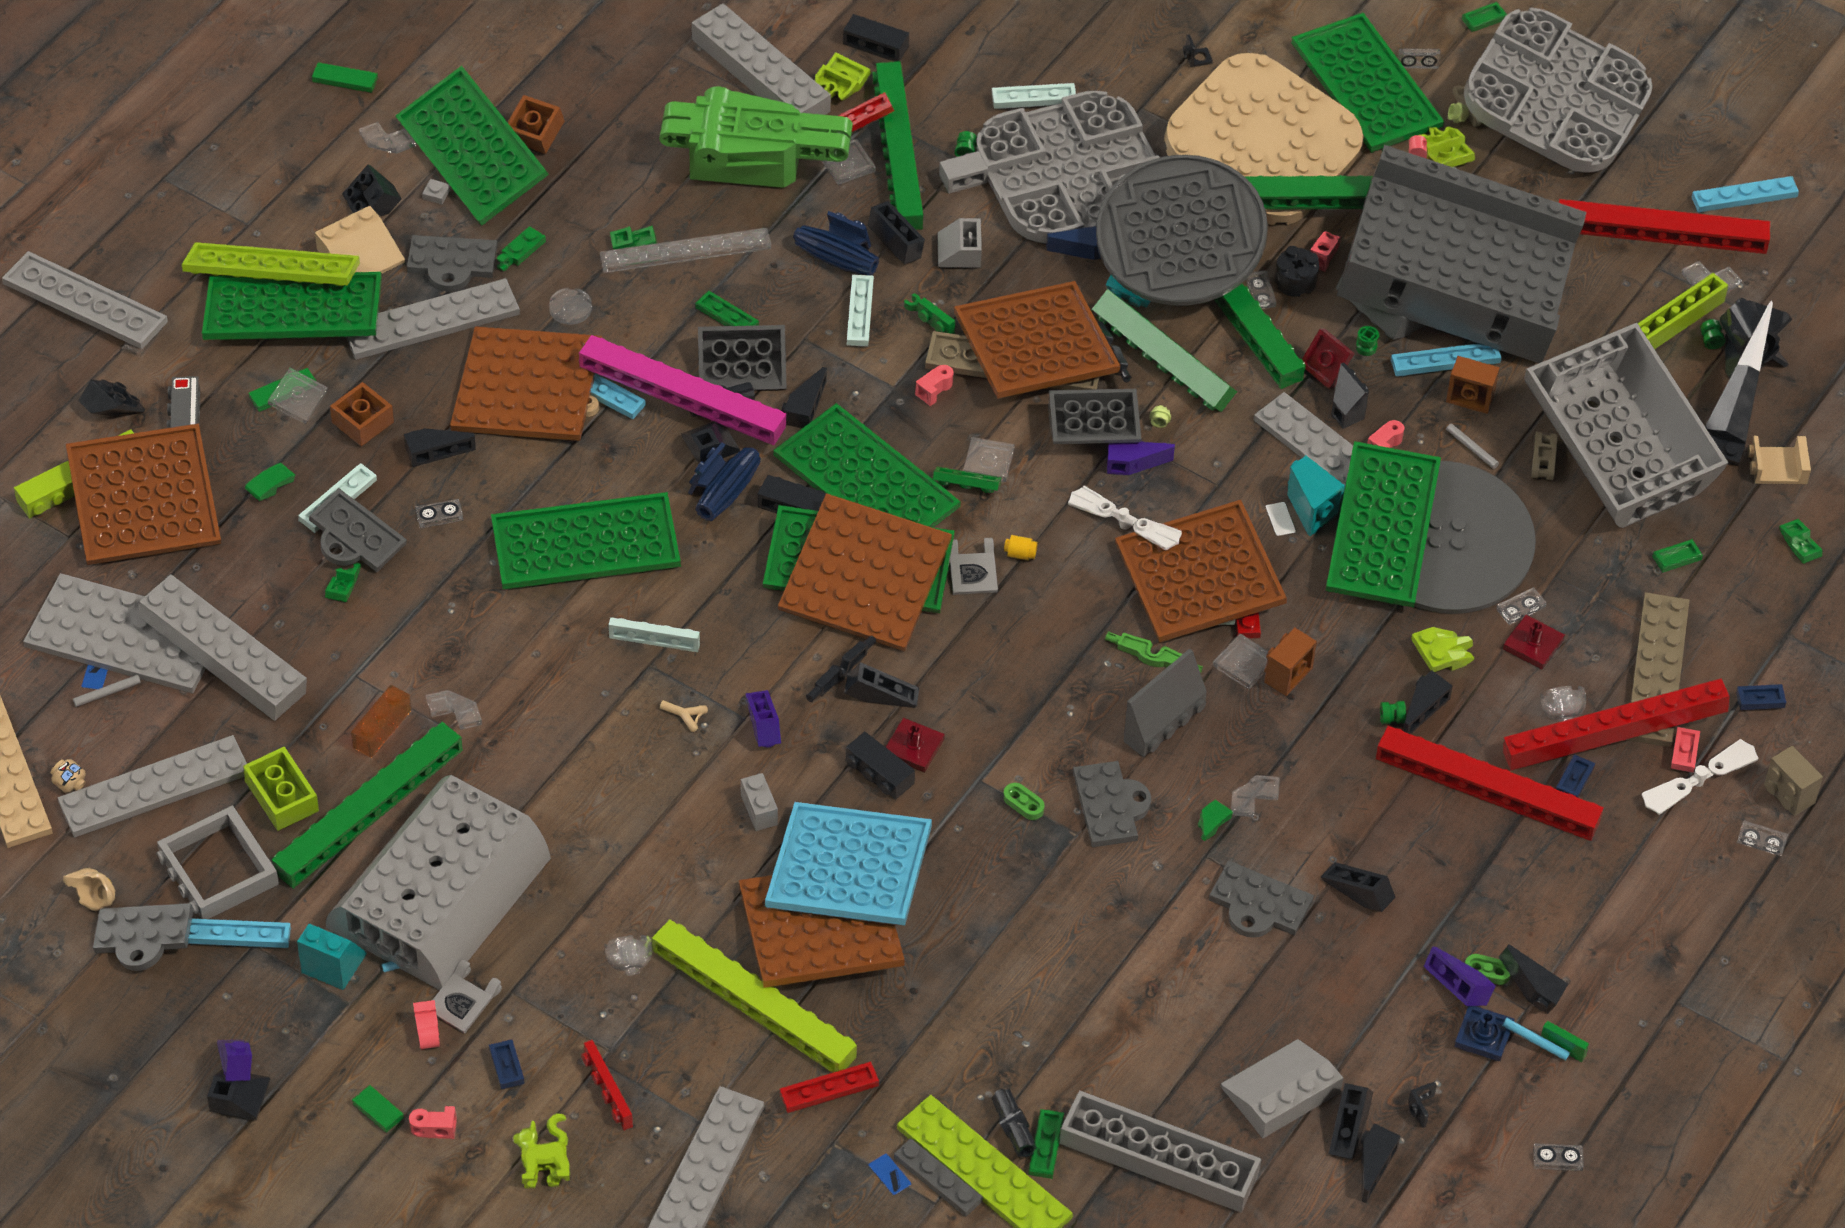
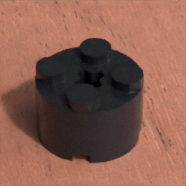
[1275,246,1319,297]

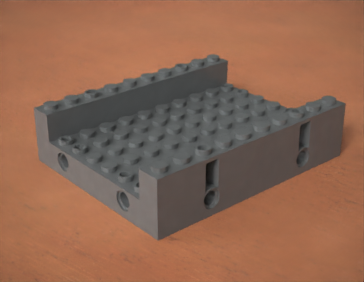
[1337,145,1586,363]

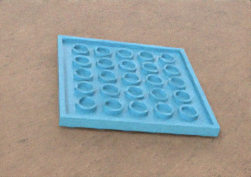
[765,802,932,925]

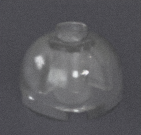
[1540,686,1586,722]
[604,935,653,976]

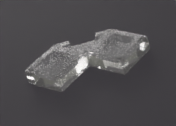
[359,122,416,154]
[1681,261,1742,292]
[426,690,482,730]
[1231,775,1280,817]

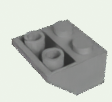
[938,218,982,267]

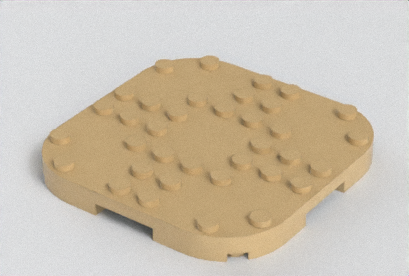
[1164,53,1363,225]

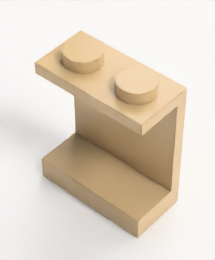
[1747,436,1811,484]

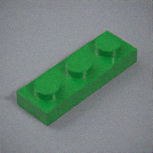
[933,466,1002,493]

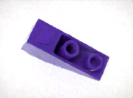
[1107,441,1175,475]

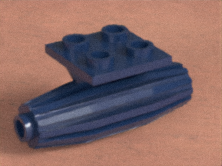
[793,211,879,276]
[688,442,761,521]

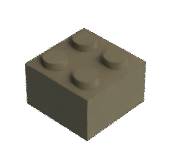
[1764,746,1823,816]

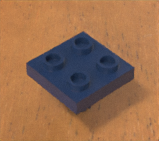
[1454,1006,1515,1062]

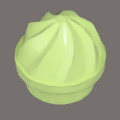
[1448,102,1469,123]
[1149,405,1171,428]

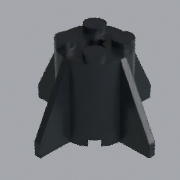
[1720,298,1793,378]

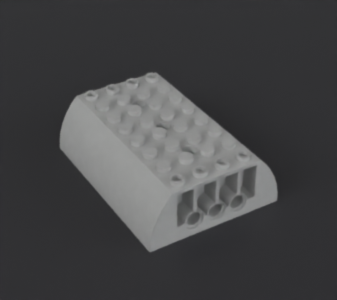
[1524,323,1728,528]
[326,775,551,990]

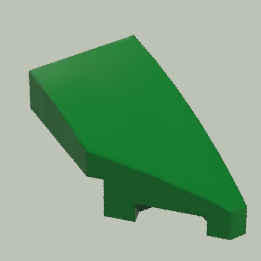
[325,563,361,602]
[1198,799,1233,841]

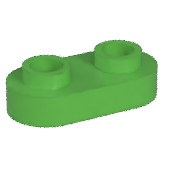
[1003,783,1044,820]
[1465,954,1511,985]

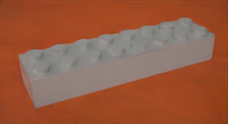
[692,4,831,115]
[139,575,307,721]
[1060,1090,1261,1213]

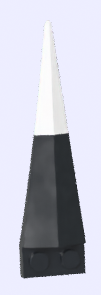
[1705,301,1773,466]

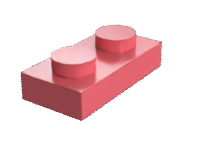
[1671,727,1700,773]

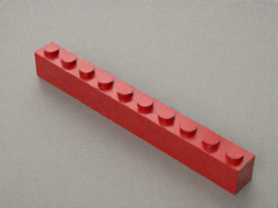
[1559,199,1770,254]
[1503,678,1730,771]
[1376,726,1604,841]

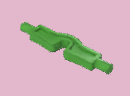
[1105,631,1203,673]

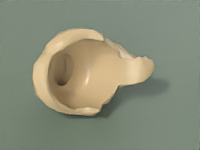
[63,868,116,911]

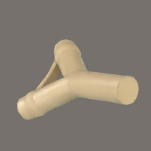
[660,700,708,732]

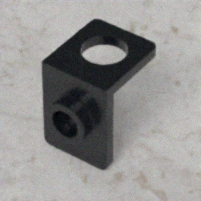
[1183,34,1213,68]
[1408,1082,1437,1128]

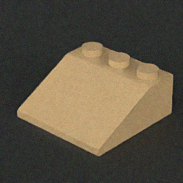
[315,206,405,274]

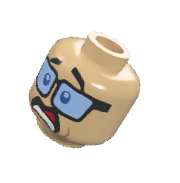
[50,759,86,793]

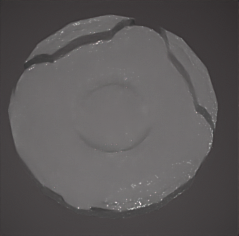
[549,288,592,325]

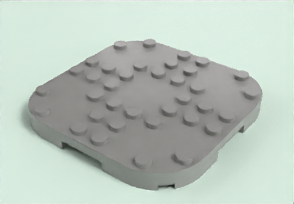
[1464,8,1652,172]
[976,91,1160,243]

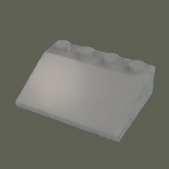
[1220,1039,1343,1138]

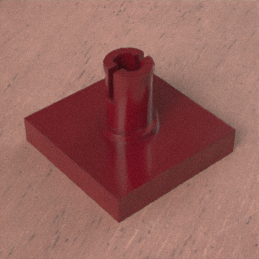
[1302,328,1355,389]
[1503,615,1565,670]
[886,718,945,773]

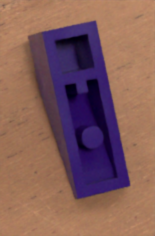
[745,690,781,748]
[1423,947,1496,1006]
[217,1040,252,1081]

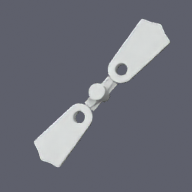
[1068,486,1182,550]
[1642,739,1758,815]

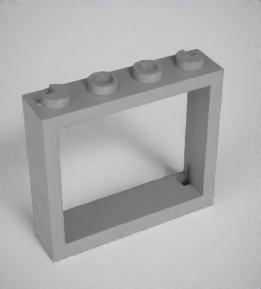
[156,805,279,919]

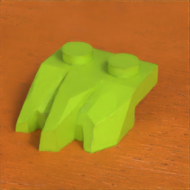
[815,52,871,101]
[1420,126,1475,167]
[1411,627,1474,672]

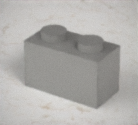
[939,151,988,194]
[741,773,778,831]

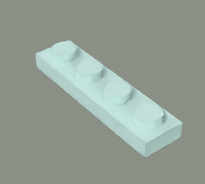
[992,83,1076,109]
[847,275,874,346]
[298,463,377,533]
[609,618,700,652]

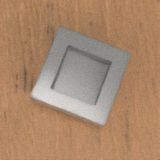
[422,179,450,205]

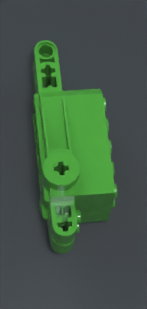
[659,86,853,188]

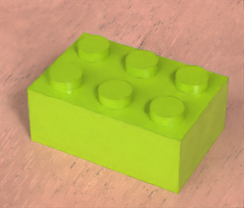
[243,746,319,831]

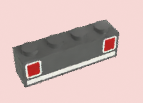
[167,376,200,428]

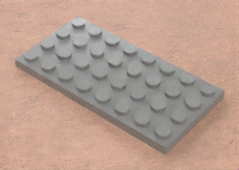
[23,573,206,694]

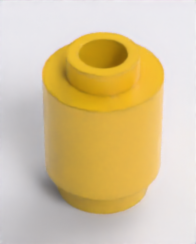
[1004,535,1038,561]

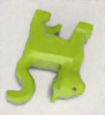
[513,1114,570,1188]

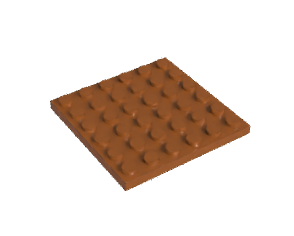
[954,281,1120,399]
[450,327,603,441]
[66,423,221,565]
[778,493,952,651]
[1115,500,1287,643]
[739,875,905,988]

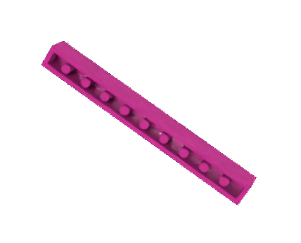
[579,335,786,445]

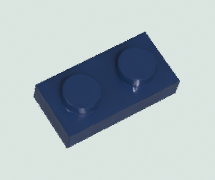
[1736,684,1786,710]
[1556,754,1595,798]
[489,1039,525,1089]

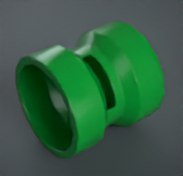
[955,131,977,157]
[1700,319,1726,350]
[1356,326,1379,356]
[1380,701,1406,725]

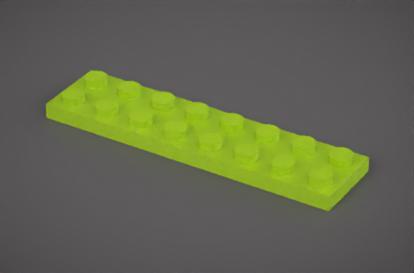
[182,242,360,286]
[897,1095,1073,1228]

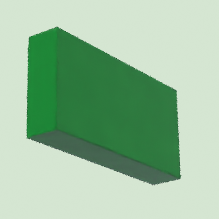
[1462,2,1507,32]
[1652,539,1703,573]
[1541,1021,1589,1062]
[352,1085,404,1133]

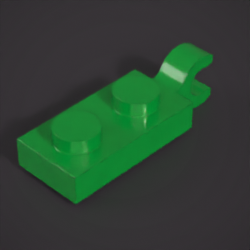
[497,226,546,272]
[904,293,955,334]

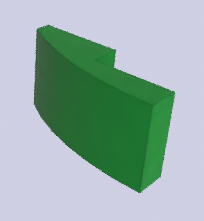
[610,226,658,251]
[245,463,295,501]
[1779,519,1823,564]

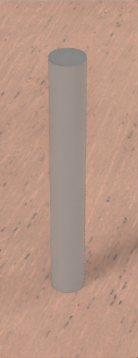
[1446,423,1499,469]
[73,675,141,707]

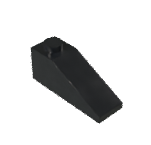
[781,367,827,428]
[404,428,476,467]
[844,662,919,708]
[1404,670,1453,734]
[1321,862,1396,912]
[1499,944,1568,1014]
[1329,1083,1374,1160]
[1360,1123,1400,1203]

